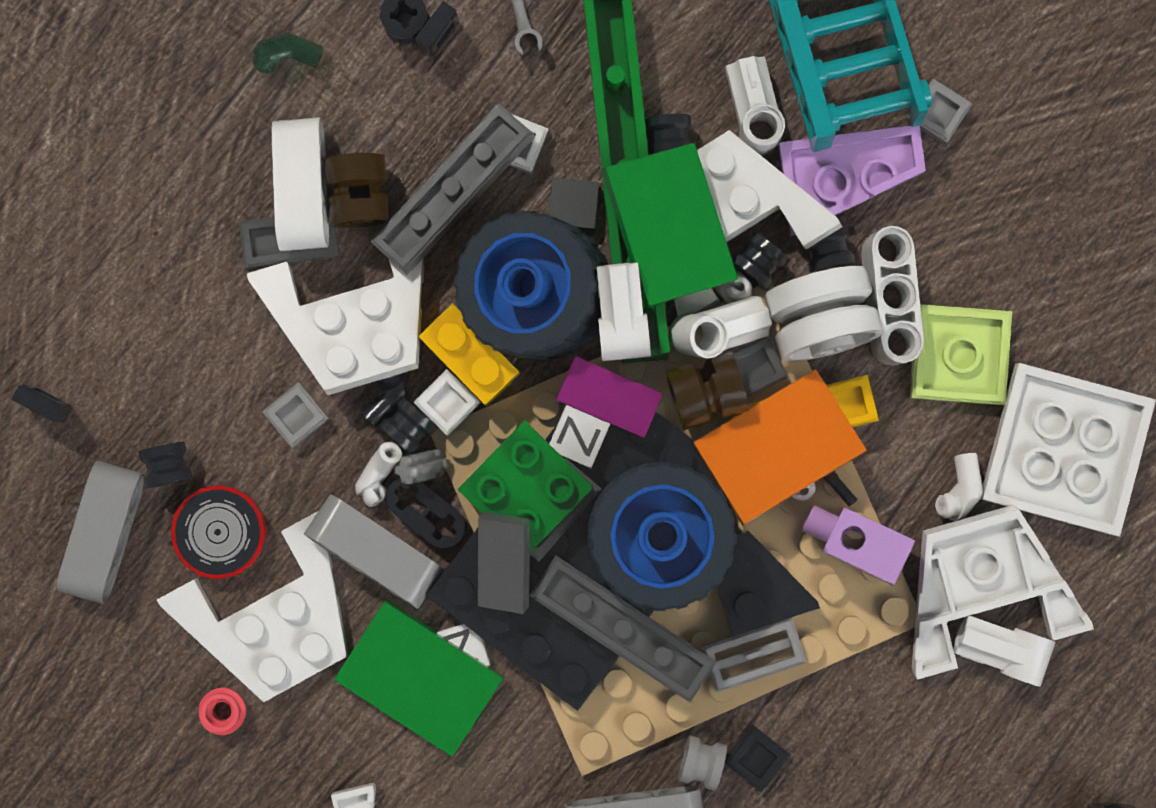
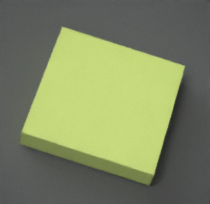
[909,304,1012,405]

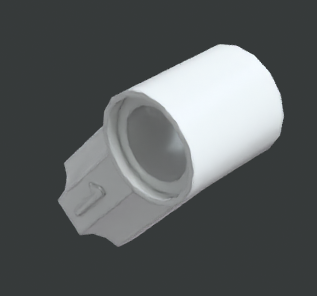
[725,56,785,156]
[596,262,651,361]
[669,296,772,358]
[953,616,1056,687]

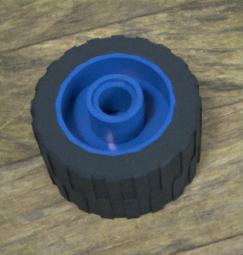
[454,211,609,360]
[587,462,737,611]

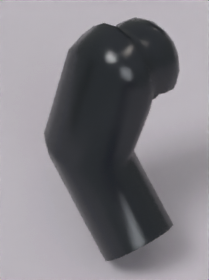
[360,372,407,430]

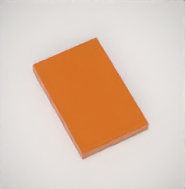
[693,369,867,526]

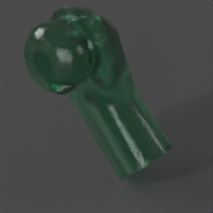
[252,32,324,74]

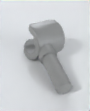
[511,0,543,56]

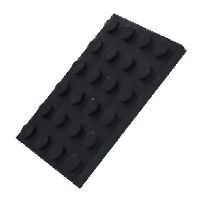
[426,407,731,711]

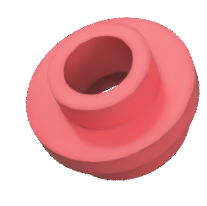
[198,687,246,735]

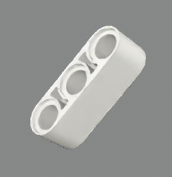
[272,117,329,251]
[861,226,924,366]

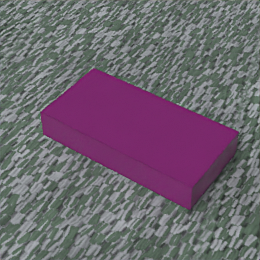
[556,356,663,438]

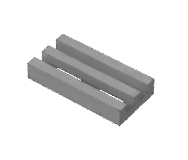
[701,617,807,692]

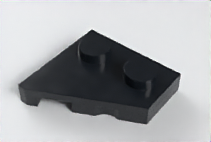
[716,531,820,636]

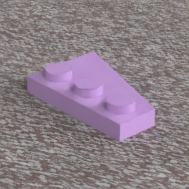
[778,125,926,237]

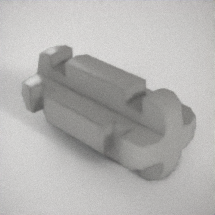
[395,449,450,485]

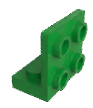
[457,420,592,553]

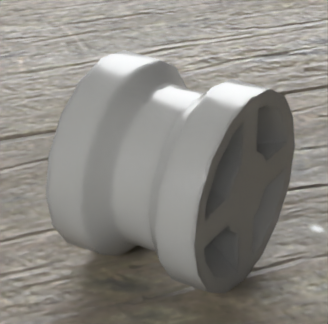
[678,735,727,791]

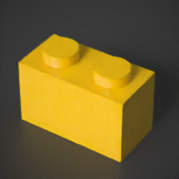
[418,303,520,406]

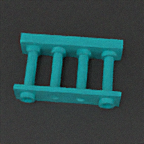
[768,0,932,153]

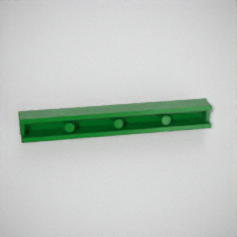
[582,0,670,364]

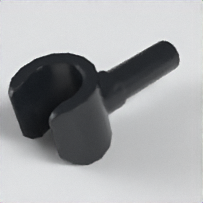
[823,471,858,507]

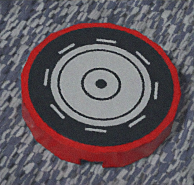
[171,485,267,579]

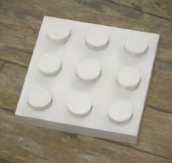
[980,363,1156,537]

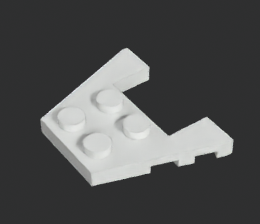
[674,130,842,316]
[247,259,424,395]
[911,505,1094,680]
[157,511,349,702]

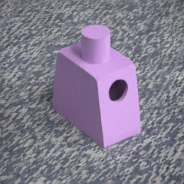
[802,505,915,586]

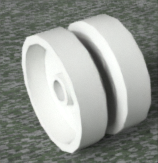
[764,266,884,362]

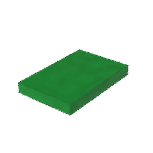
[602,143,738,308]
[334,599,505,757]

